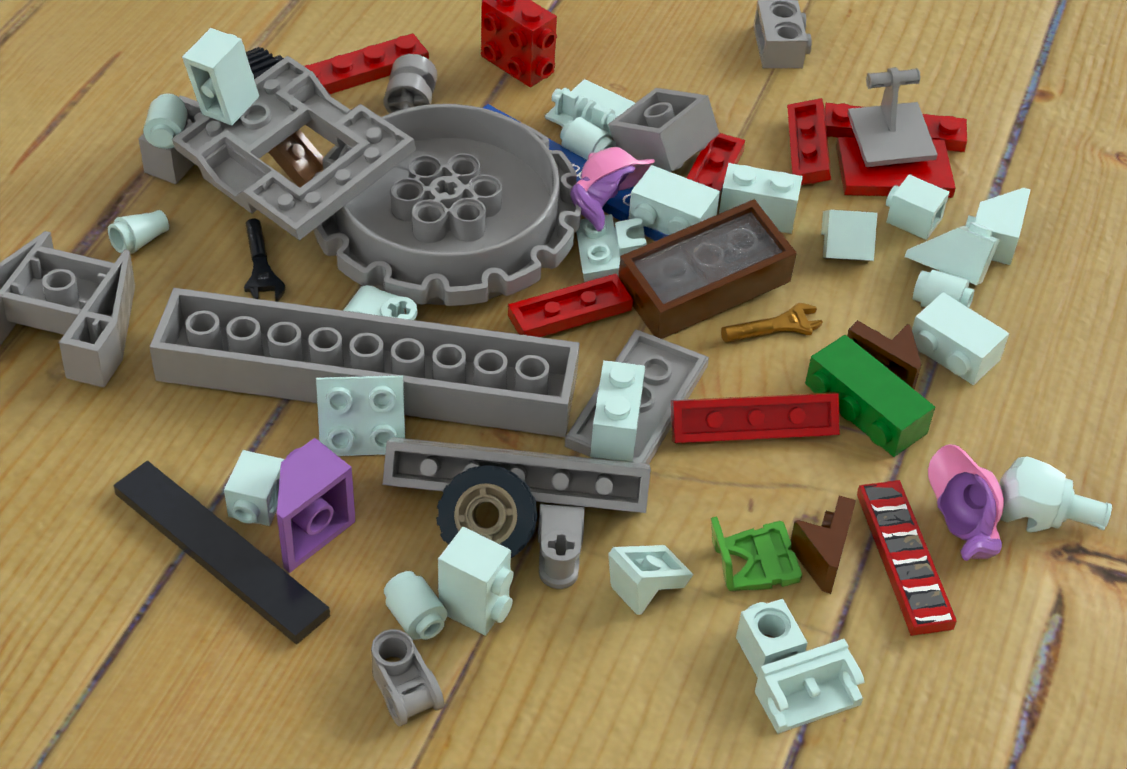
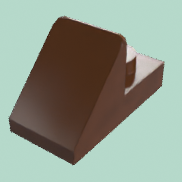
[847,320,922,390]
[790,496,856,594]

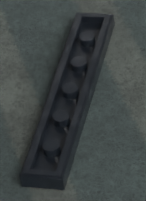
[113,460,330,645]

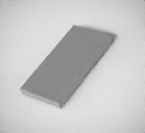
[565,329,709,464]

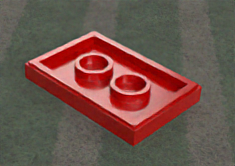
[836,137,956,198]

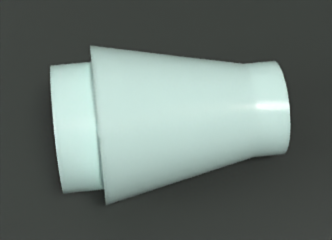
[108,210,169,254]

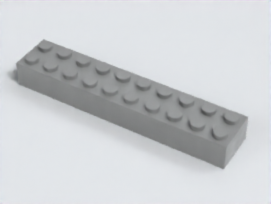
[149,288,580,437]

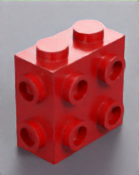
[481,0,557,88]

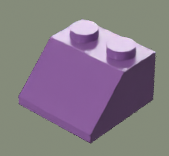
[277,438,356,573]

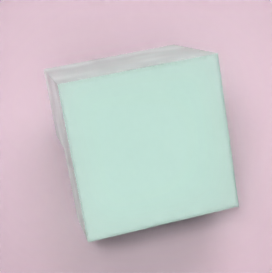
[821,210,877,261]

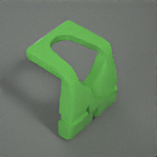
[711,516,802,591]

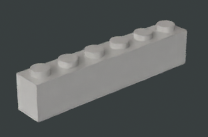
[382,437,651,513]

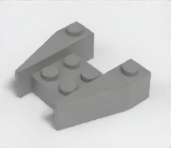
[0,231,135,388]

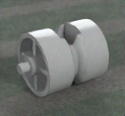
[384,54,438,114]

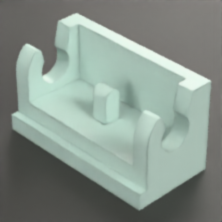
[755,639,865,734]

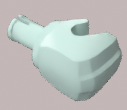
[999,457,1112,532]

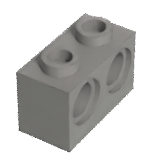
[753,0,812,68]

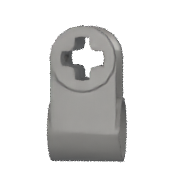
[538,504,584,589]
[371,629,444,727]

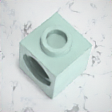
[224,450,284,526]
[736,599,808,678]

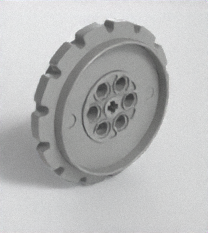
[313,104,581,306]

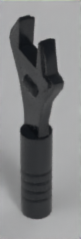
[244,218,286,302]

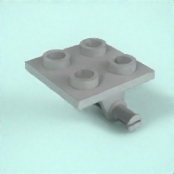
[847,67,938,167]

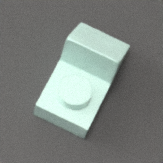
[608,545,693,615]

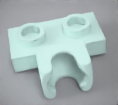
[576,214,647,282]

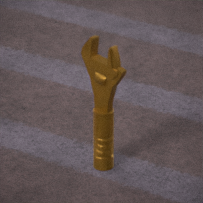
[721,303,823,342]

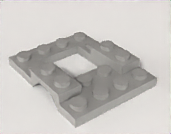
[172,56,416,240]

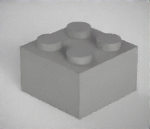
[608,88,720,172]

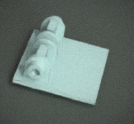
[545,79,635,139]
[316,375,405,456]

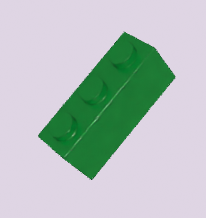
[805,335,936,457]

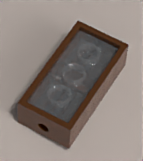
[619,199,797,339]

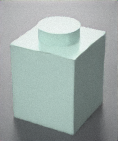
[886,175,949,240]

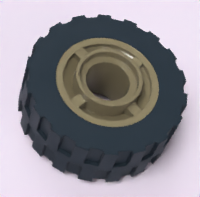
[436,465,538,558]

